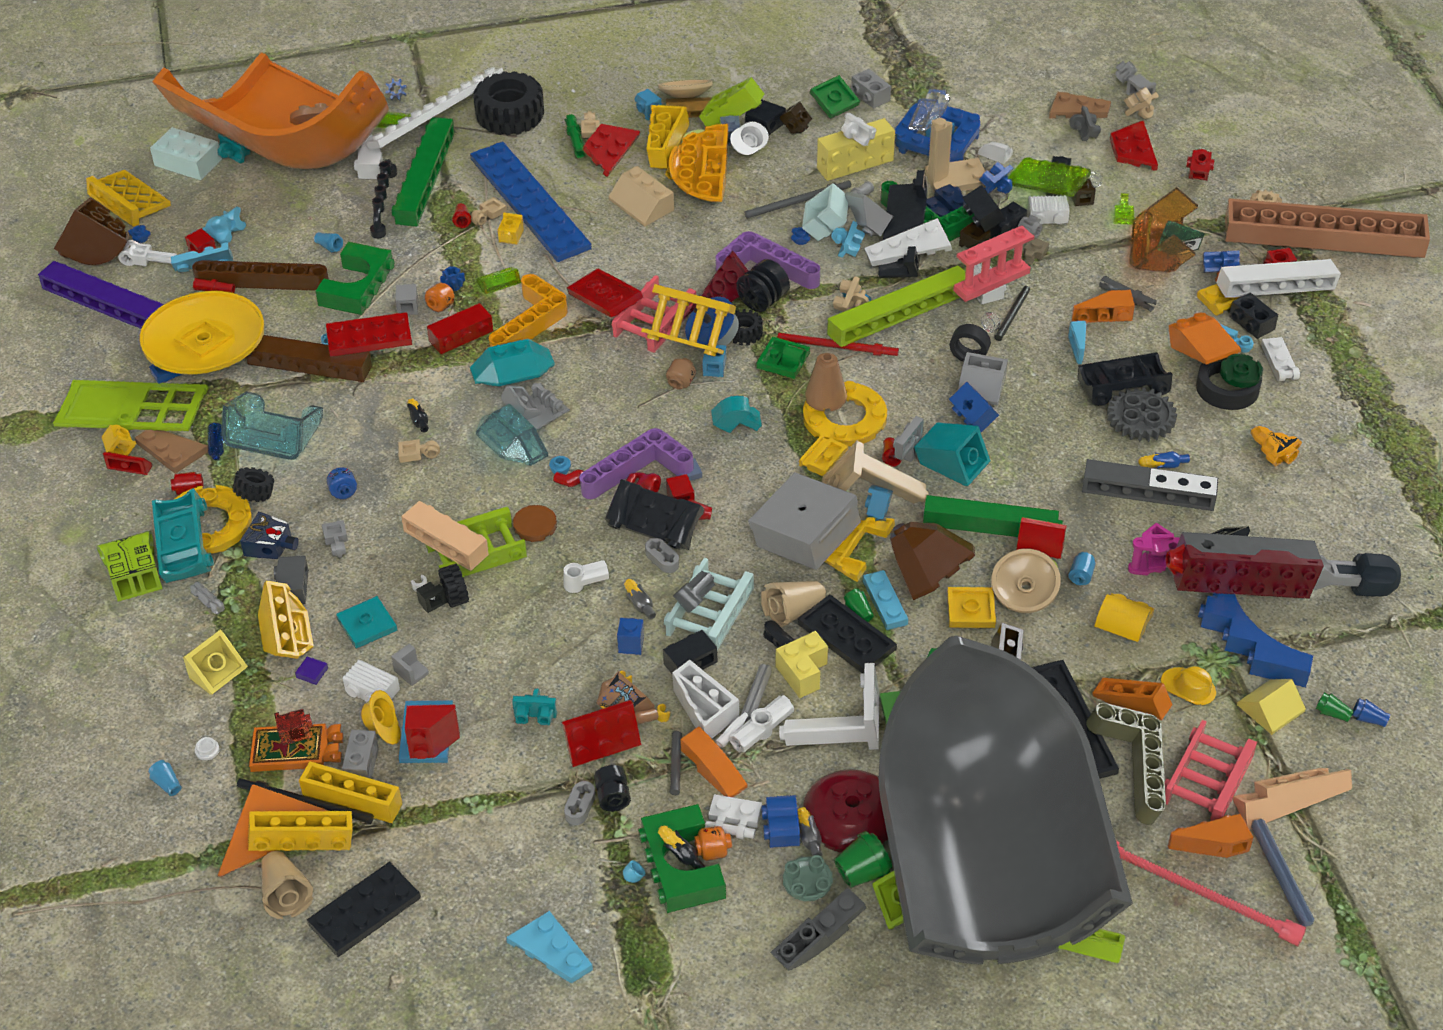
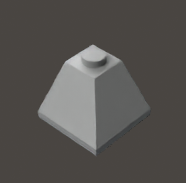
[845,192,893,237]

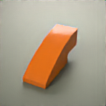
[681,726,747,798]

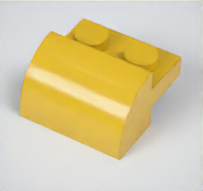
[1094,593,1155,642]

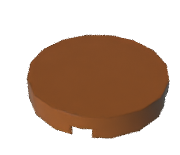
[513,505,557,542]

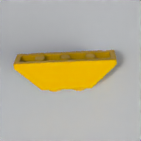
[258,580,314,659]

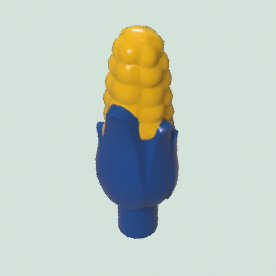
[1138,451,1190,469]

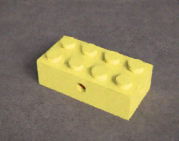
[817,118,895,181]

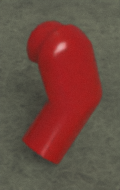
[553,469,584,488]

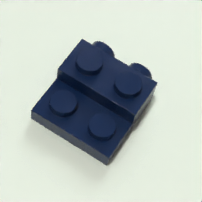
[926,184,966,217]

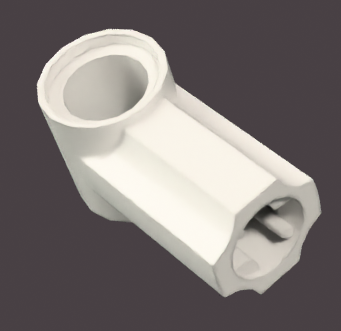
[563,560,609,593]

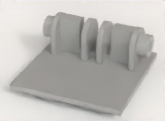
[526,383,570,430]

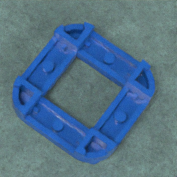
[895,99,980,162]

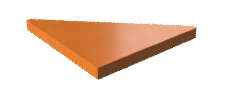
[217,784,329,877]

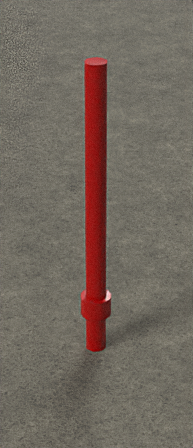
[777,332,899,356]

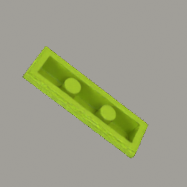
[1058,929,1125,963]

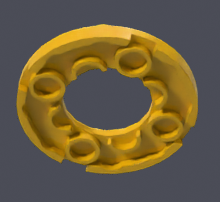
[803,381,887,447]
[173,485,252,554]

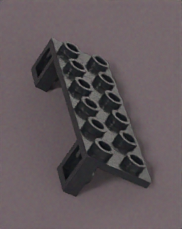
[878,170,928,278]

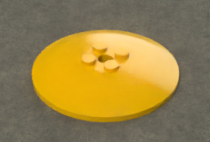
[140,291,265,374]

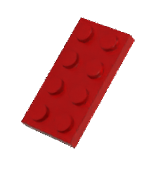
[567,268,643,318]
[326,312,412,357]

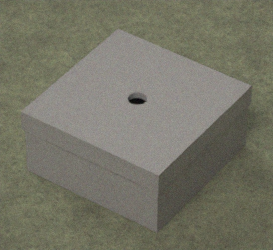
[748,472,861,570]

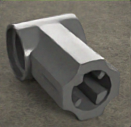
[673,571,715,613]

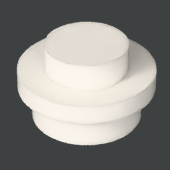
[195,737,220,760]

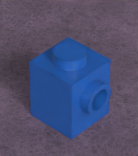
[617,618,644,655]

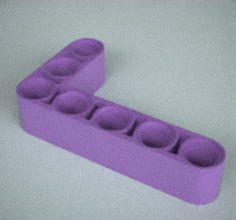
[716,231,820,289]
[580,428,694,499]

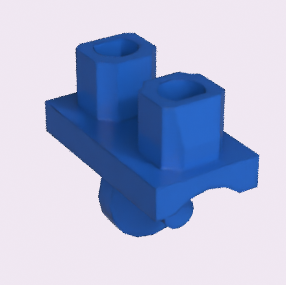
[979,162,1014,194]
[1203,250,1240,273]

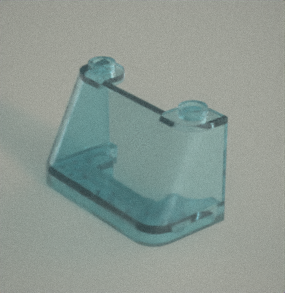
[222,391,323,460]

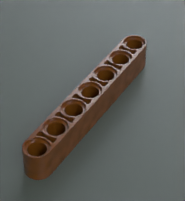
[192,260,329,291]

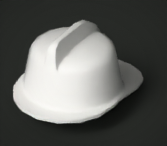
[730,122,769,155]

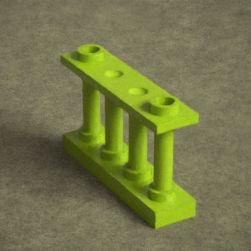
[425,506,527,577]

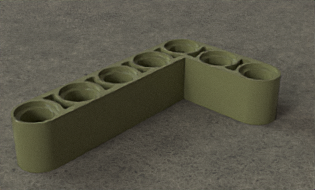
[1086,703,1166,825]

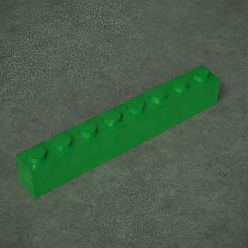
[391,117,455,227]

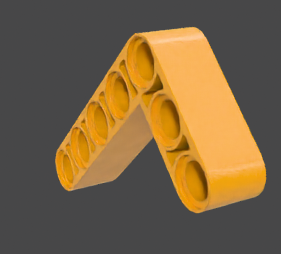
[489,274,568,347]

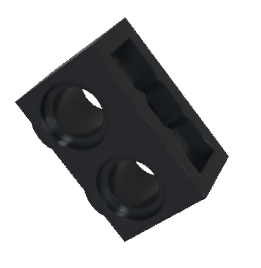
[1229,293,1279,339]

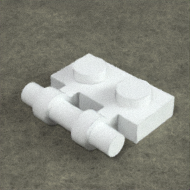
[705,794,762,840]

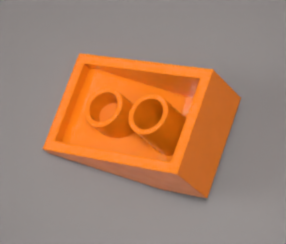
[1169,312,1241,365]

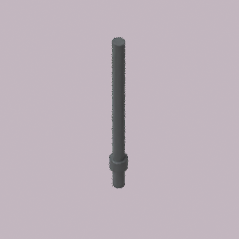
[744,180,852,218]

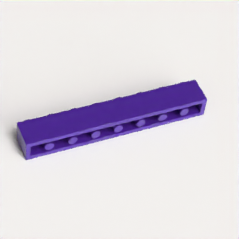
[38,261,164,329]

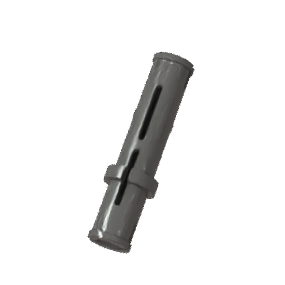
[1099,276,1157,312]

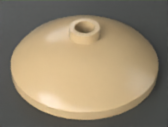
[658,79,713,98]
[991,549,1061,613]

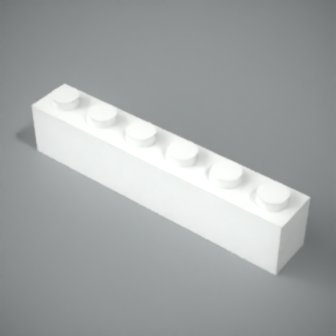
[1216,259,1341,298]

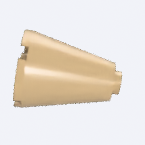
[761,581,826,627]
[262,851,314,919]

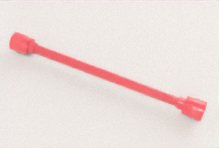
[1116,841,1306,946]

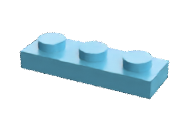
[863,570,908,630]

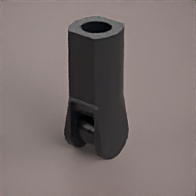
[763,620,794,648]

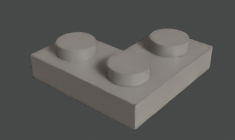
[893,416,924,462]

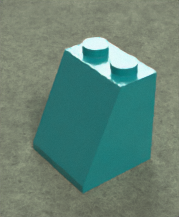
[914,422,991,486]

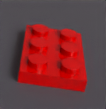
[562,700,641,767]

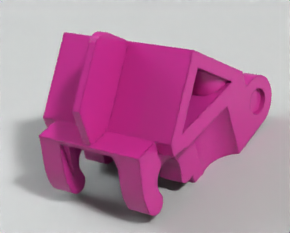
[1128,523,1180,576]

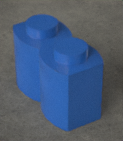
[761,795,800,848]

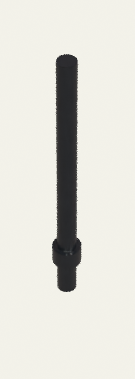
[237,778,374,824]

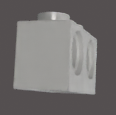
[851,69,891,109]
[342,730,379,779]

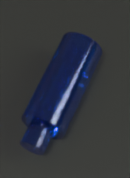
[207,423,224,460]

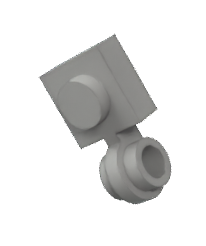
[322,520,348,558]

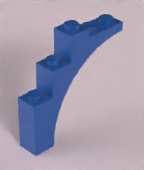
[1198,593,1313,688]

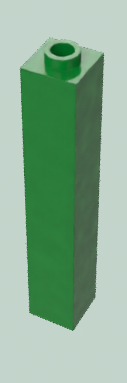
[923,495,1063,537]

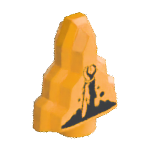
[1250,426,1302,466]

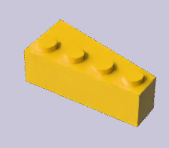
[647,105,689,169]

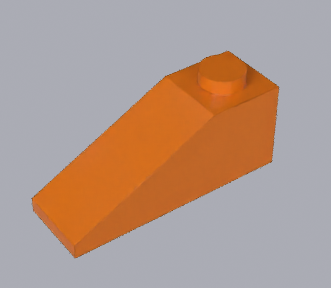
[1092,678,1173,721]

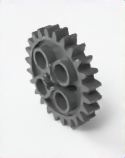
[1107,387,1177,442]

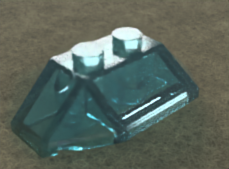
[476,404,549,466]

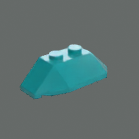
[470,339,555,387]

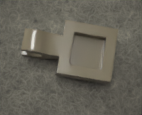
[1023,238,1049,266]

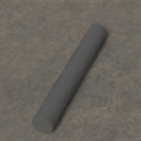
[670,731,681,795]

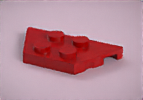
[1110,121,1158,171]
[583,124,640,177]

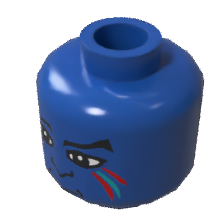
[327,467,357,499]

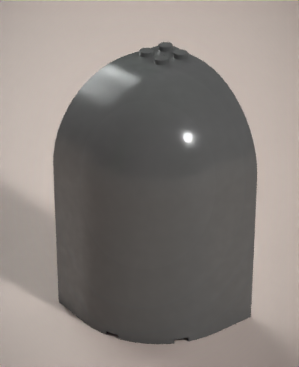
[879,636,1133,965]

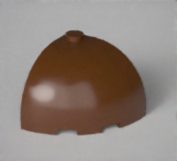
[54,197,130,265]

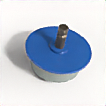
[685,297,739,346]

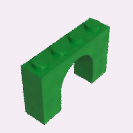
[315,242,395,315]
[638,804,726,913]

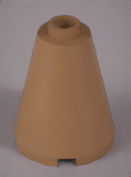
[805,353,847,411]

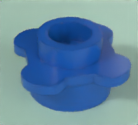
[128,225,151,243]
[791,227,810,245]

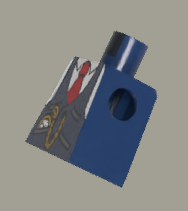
[240,511,299,559]

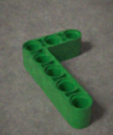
[880,181,973,242]

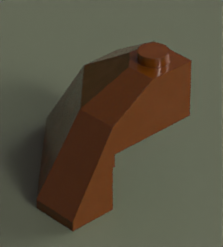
[890,522,975,600]

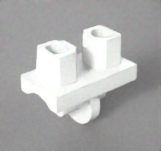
[841,113,876,146]

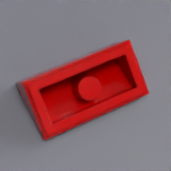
[103,452,152,475]

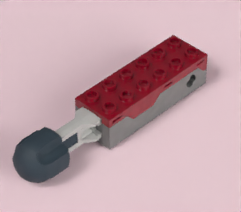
[1165,532,1401,599]

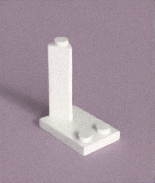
[779,663,879,750]

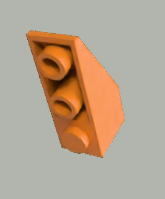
[1072,290,1135,323]
[1168,814,1253,858]

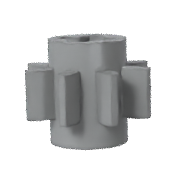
[1115,61,1137,83]
[1018,214,1043,238]

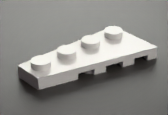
[865,218,952,267]

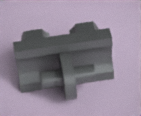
[1069,106,1101,142]

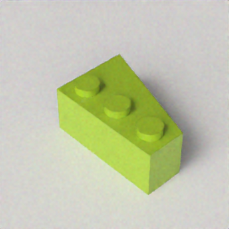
[699,77,765,126]

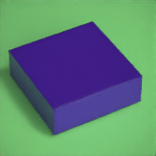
[295,656,328,685]

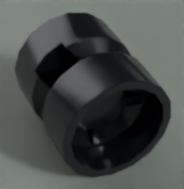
[594,765,631,812]

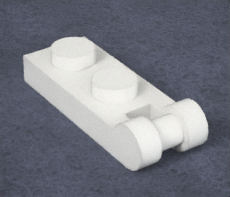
[1261,337,1300,381]

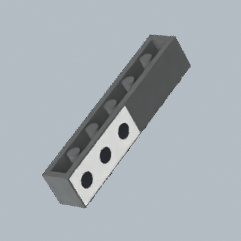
[1082,459,1219,511]

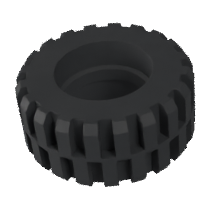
[473,71,544,136]

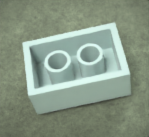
[150,127,222,180]

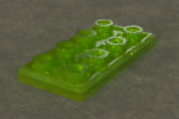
[1008,157,1092,197]

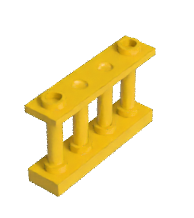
[641,284,736,357]

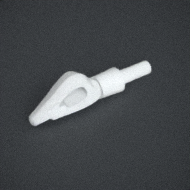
[715,712,748,748]

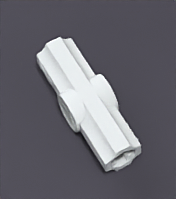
[729,695,794,753]

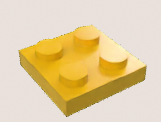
[947,587,996,628]

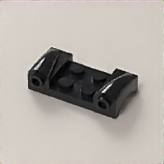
[1077,352,1173,406]
[605,479,705,550]

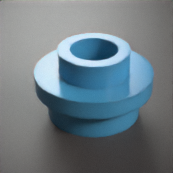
[549,456,571,474]

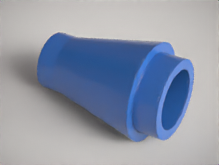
[1352,698,1390,727]

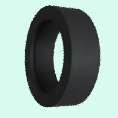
[1196,357,1262,410]

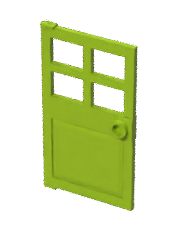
[53,380,208,432]

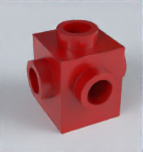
[1186,149,1215,181]

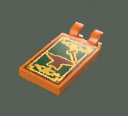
[249,723,344,772]

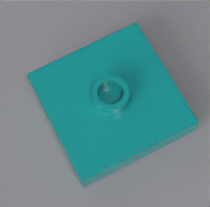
[336,596,398,649]

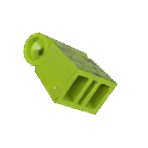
[96,531,162,602]

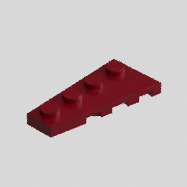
[690,250,749,312]

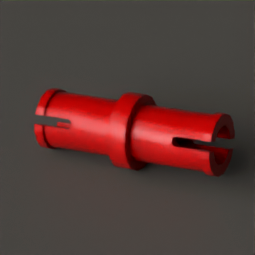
[193,278,235,294]

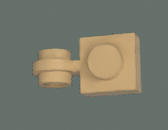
[581,111,600,138]
[471,197,507,225]
[398,439,440,463]

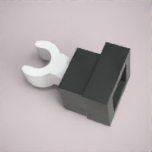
[411,575,447,613]

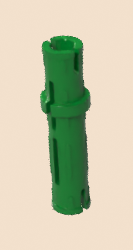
[564,114,586,158]

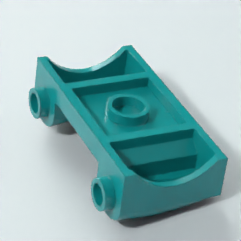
[152,488,214,583]

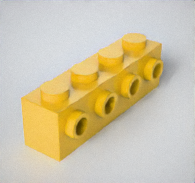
[299,761,403,823]
[248,811,353,851]

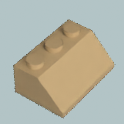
[608,166,674,227]

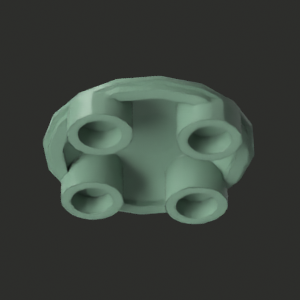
[783,855,833,901]

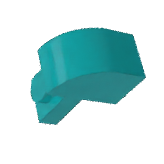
[711,396,762,433]

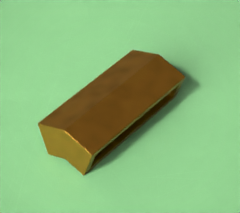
[666,97,712,118]

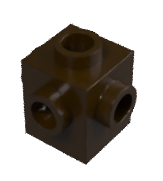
[779,101,813,135]

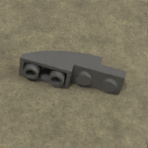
[771,887,866,971]

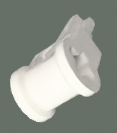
[118,240,177,266]

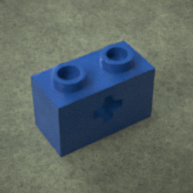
[949,382,999,432]

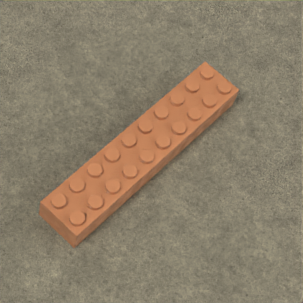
[1225,198,1430,258]

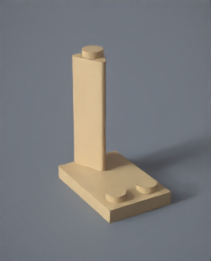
[925,118,986,191]
[822,441,929,504]

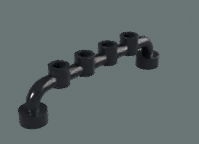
[370,159,398,239]

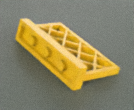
[86,169,171,227]

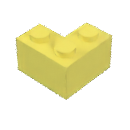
[775,631,828,698]

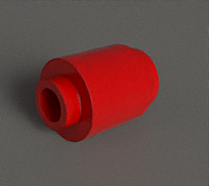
[171,472,204,495]

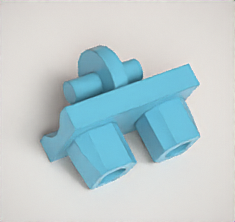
[831,221,865,258]

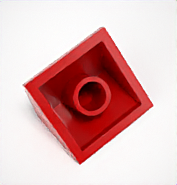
[1016,517,1067,559]

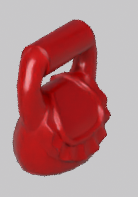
[626,472,661,493]

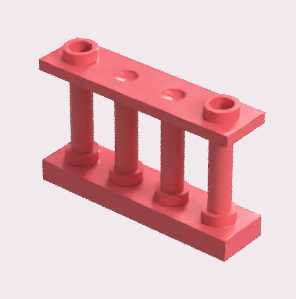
[954,225,1034,302]
[611,275,696,353]
[1165,720,1257,821]

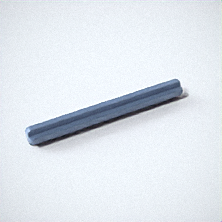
[1251,819,1314,927]

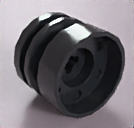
[736,259,790,312]

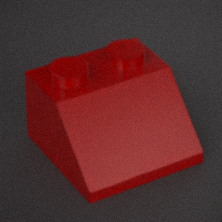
[405,704,460,759]

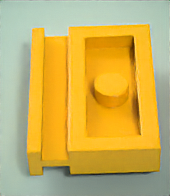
[799,434,848,476]

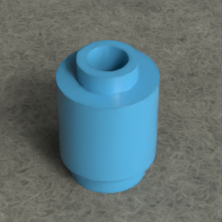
[1069,552,1096,585]

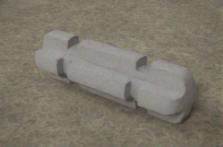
[190,582,225,614]

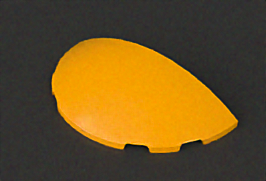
[669,124,729,202]

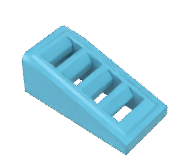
[1068,321,1086,364]

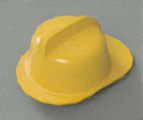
[1161,666,1216,705]
[361,690,401,745]

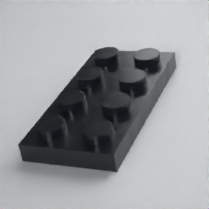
[798,594,897,673]
[307,861,421,957]

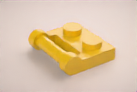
[1197,284,1240,316]

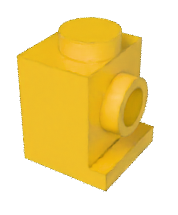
[498,212,524,244]
[101,425,136,455]

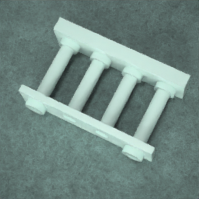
[664,558,754,651]

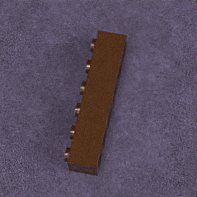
[246,335,372,382]

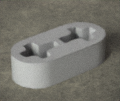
[645,538,679,573]
[564,781,595,825]

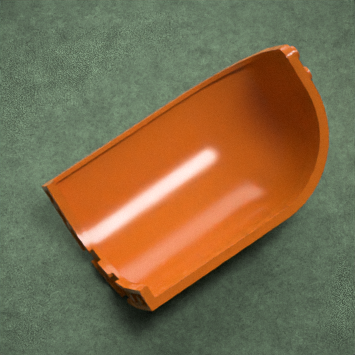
[152,52,389,169]

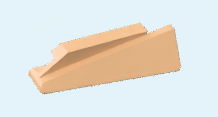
[1233,768,1352,829]

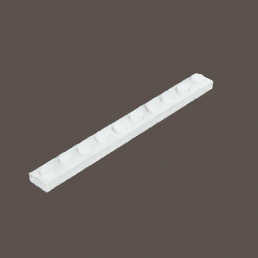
[366,67,504,149]

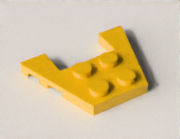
[825,517,895,582]

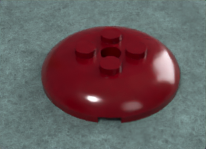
[803,769,888,853]

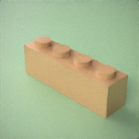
[401,501,489,571]

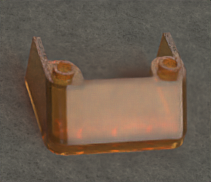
[1129,187,1198,273]

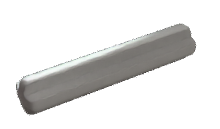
[741,664,772,722]

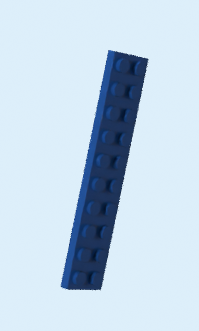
[470,142,592,262]

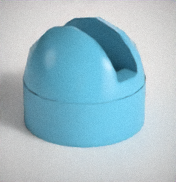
[623,860,645,883]

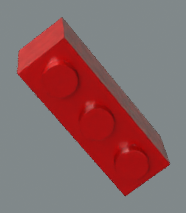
[427,303,493,355]

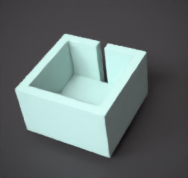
[802,183,848,241]

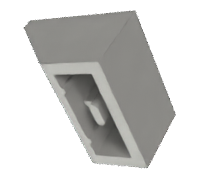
[958,352,1008,406]

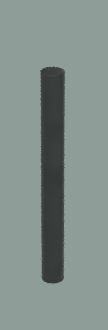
[994,286,1030,341]

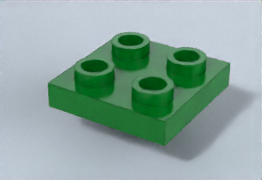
[757,336,810,379]

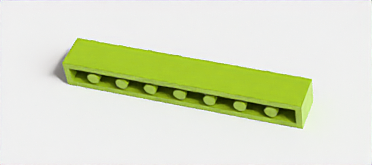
[827,265,966,347]

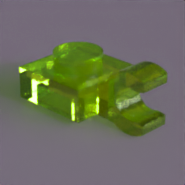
[1114,193,1134,225]

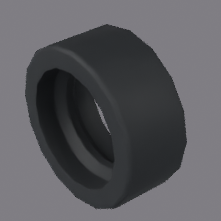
[949,324,991,362]

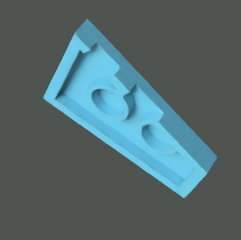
[171,242,233,272]
[506,911,593,984]

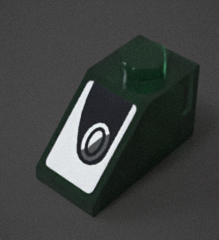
[1157,220,1205,255]

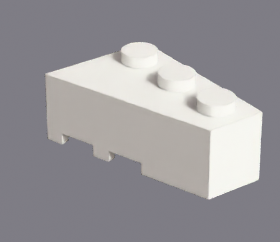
[672,660,739,739]

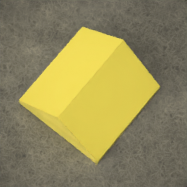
[183,629,248,695]
[1237,679,1306,735]

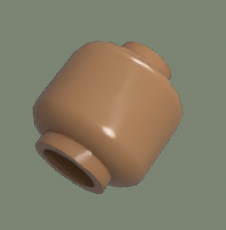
[666,358,696,389]

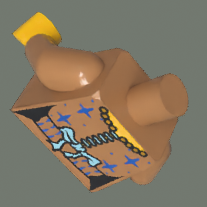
[597,670,671,725]

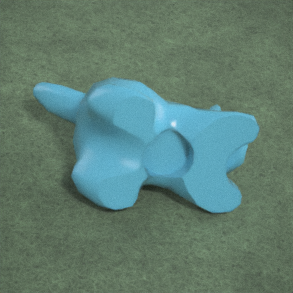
[193,206,246,244]

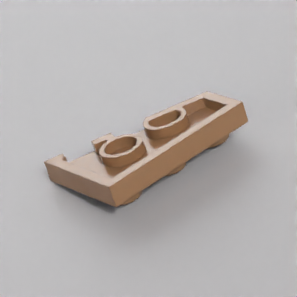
[1049,92,1112,118]
[135,430,209,474]

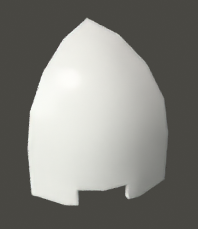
[978,142,1013,164]

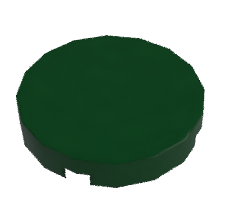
[1220,354,1263,388]

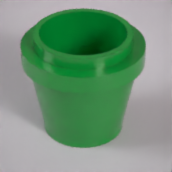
[834,831,892,888]

